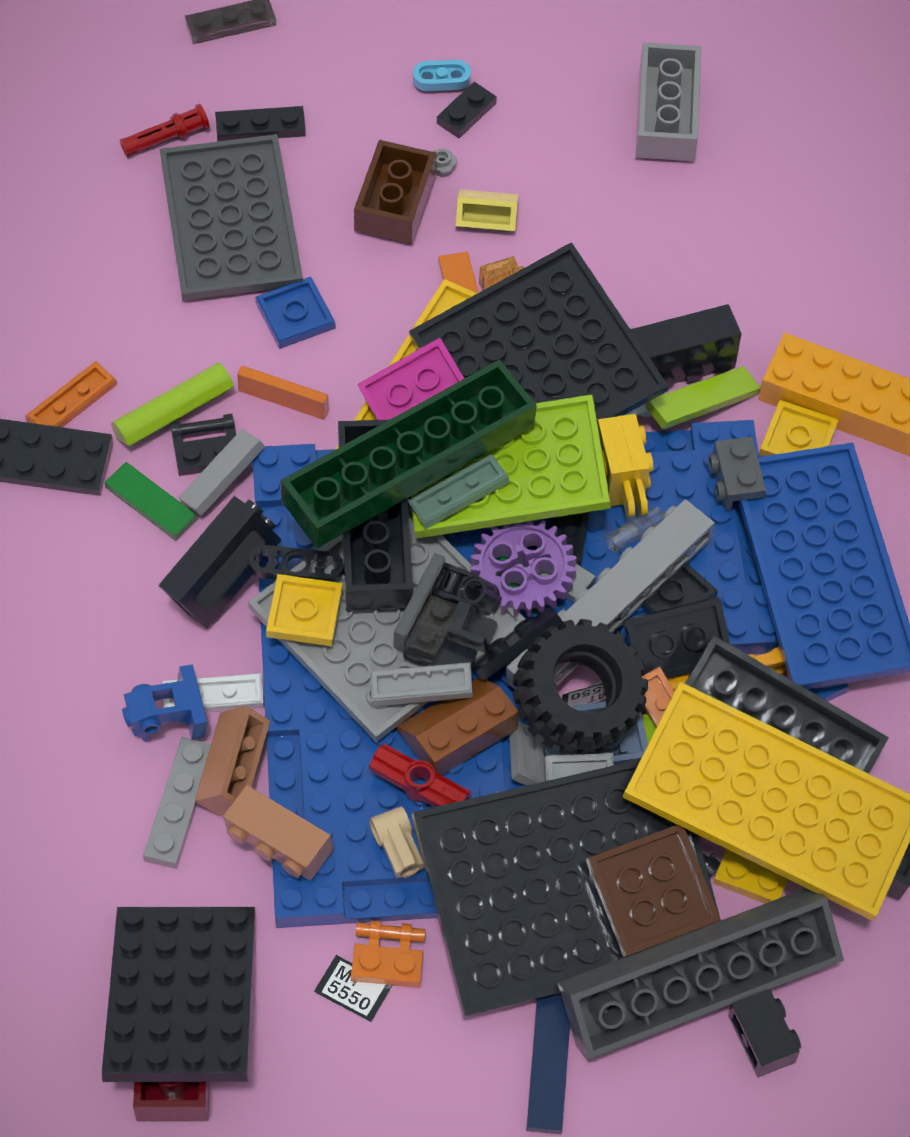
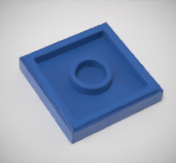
[255,277,336,349]

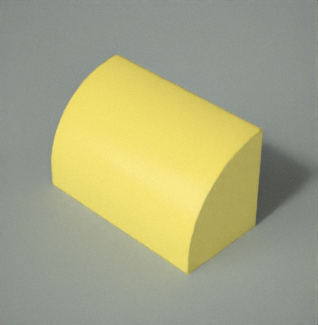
[455,189,519,231]

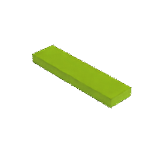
[646,366,761,429]

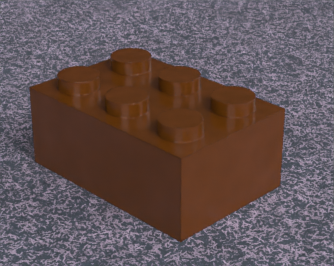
[354,139,437,244]

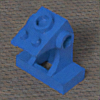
[122,664,207,742]

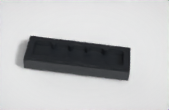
[471,607,563,681]

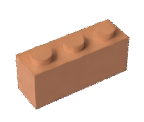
[194,706,270,816]
[223,785,334,881]

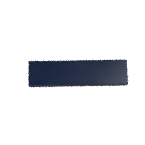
[526,994,570,1134]

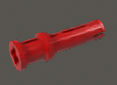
[120,103,210,157]

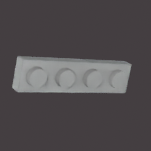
[143,737,211,869]

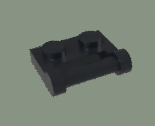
[170,413,236,476]

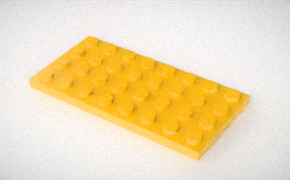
[623,682,910,921]

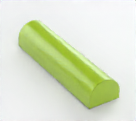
[111,362,234,446]

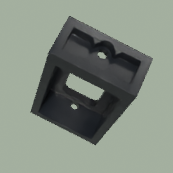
[158,496,281,629]

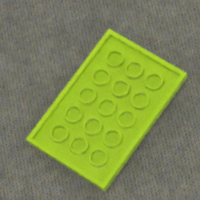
[411,395,611,539]

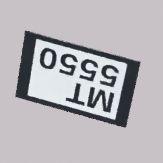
[562,683,606,707]
[314,955,393,1022]

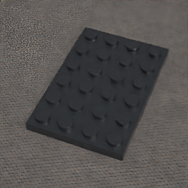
[102,907,255,1082]

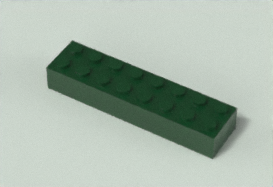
[280,359,537,548]

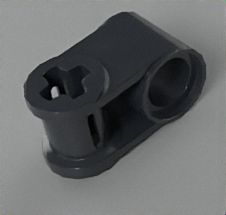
[433,563,500,611]

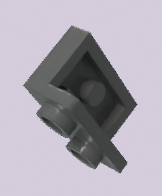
[708,436,766,511]

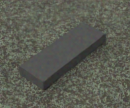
[393,553,446,652]

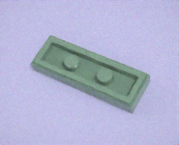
[408,454,509,530]

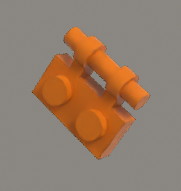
[351,920,425,988]

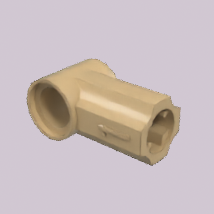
[369,806,424,878]

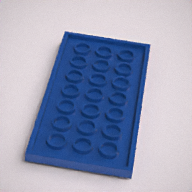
[738,442,910,689]

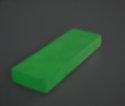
[104,462,197,541]

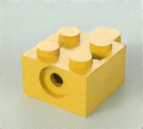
[597,414,653,518]

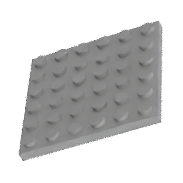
[248,504,525,742]

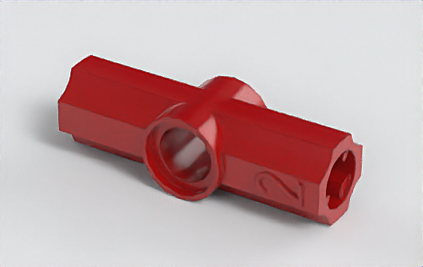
[369,743,471,807]

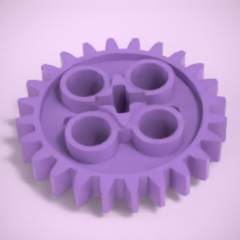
[470,520,576,617]

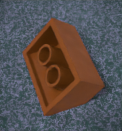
[397,678,518,775]

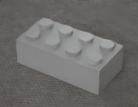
[636,42,701,161]

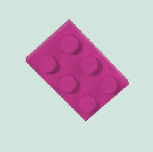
[357,338,464,420]

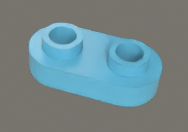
[413,60,471,91]

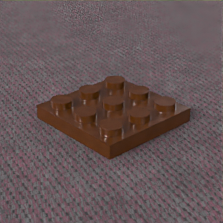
[586,825,721,957]

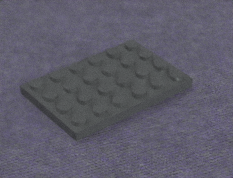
[160,134,303,301]

